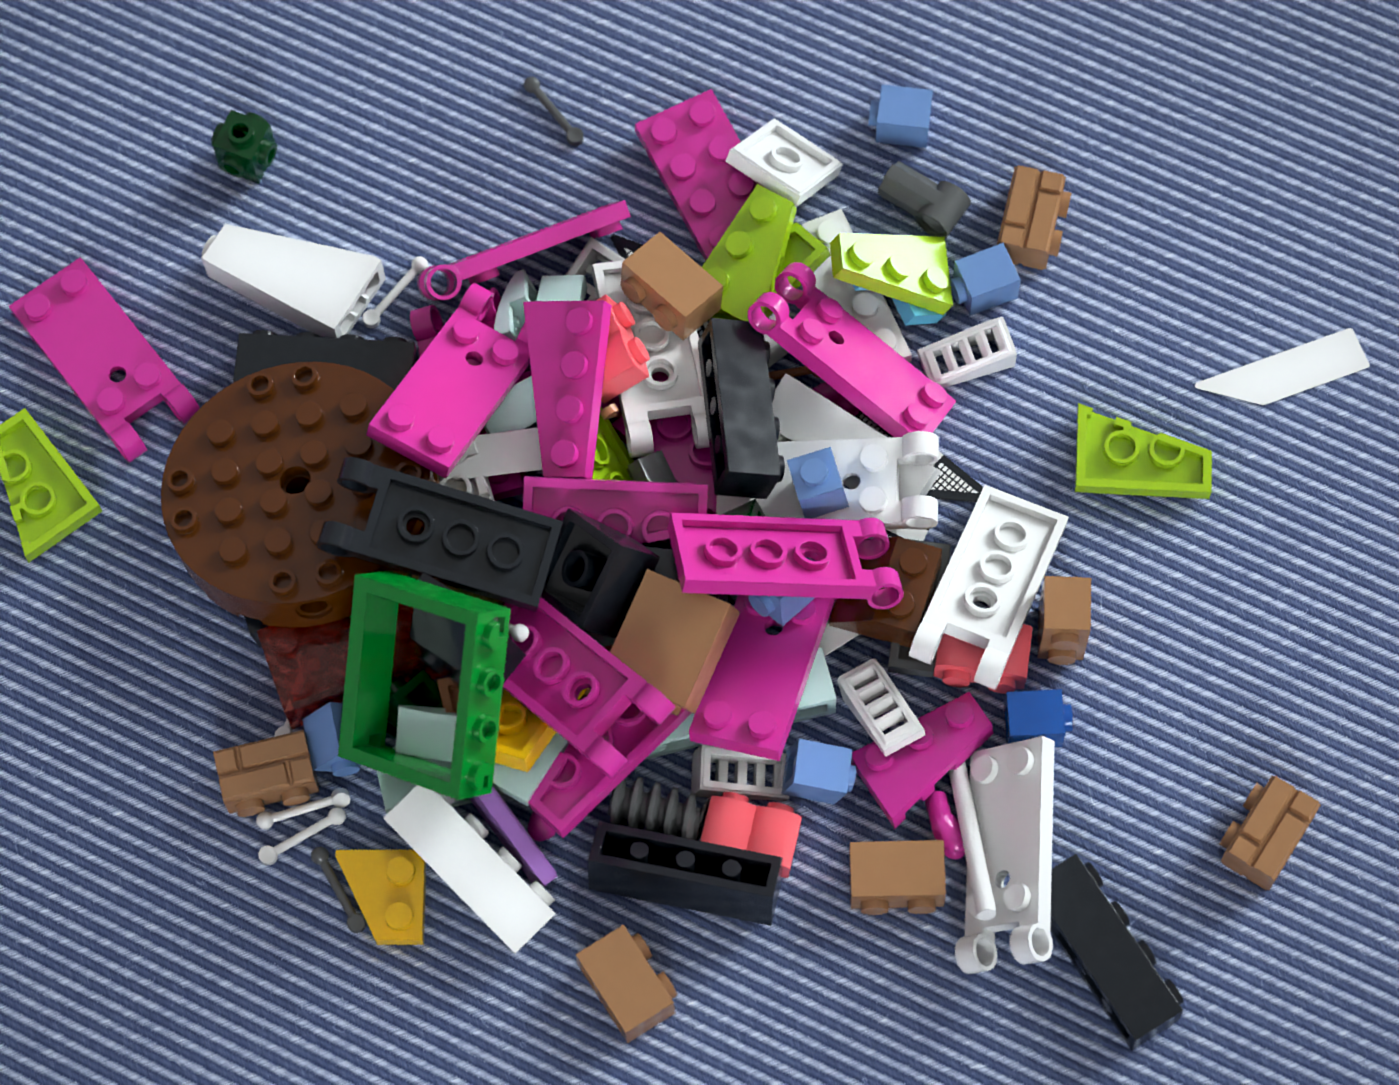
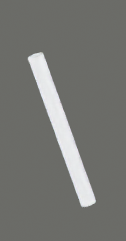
[948,762,996,920]

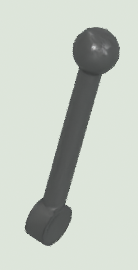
[523,76,584,146]
[311,847,366,933]

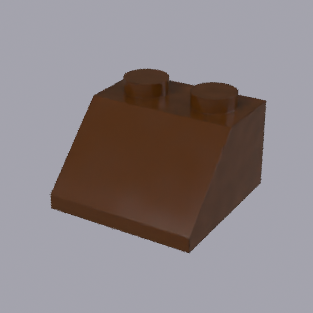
[829,537,942,648]

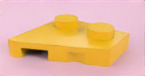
[335,849,426,945]

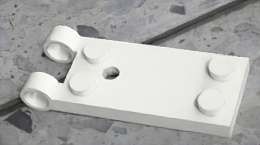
[592,260,709,458]
[716,431,939,530]
[908,485,1069,690]
[955,736,1054,974]

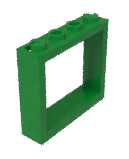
[338,571,511,800]

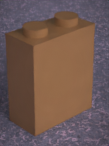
[610,569,740,716]

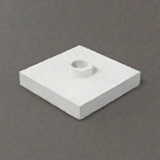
[725,119,843,207]

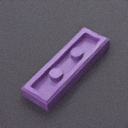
[469,786,557,887]

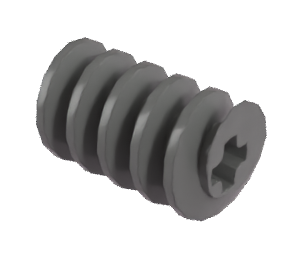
[608,776,710,841]

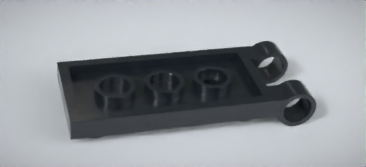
[317,457,563,612]

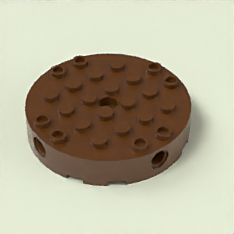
[161,362,440,628]

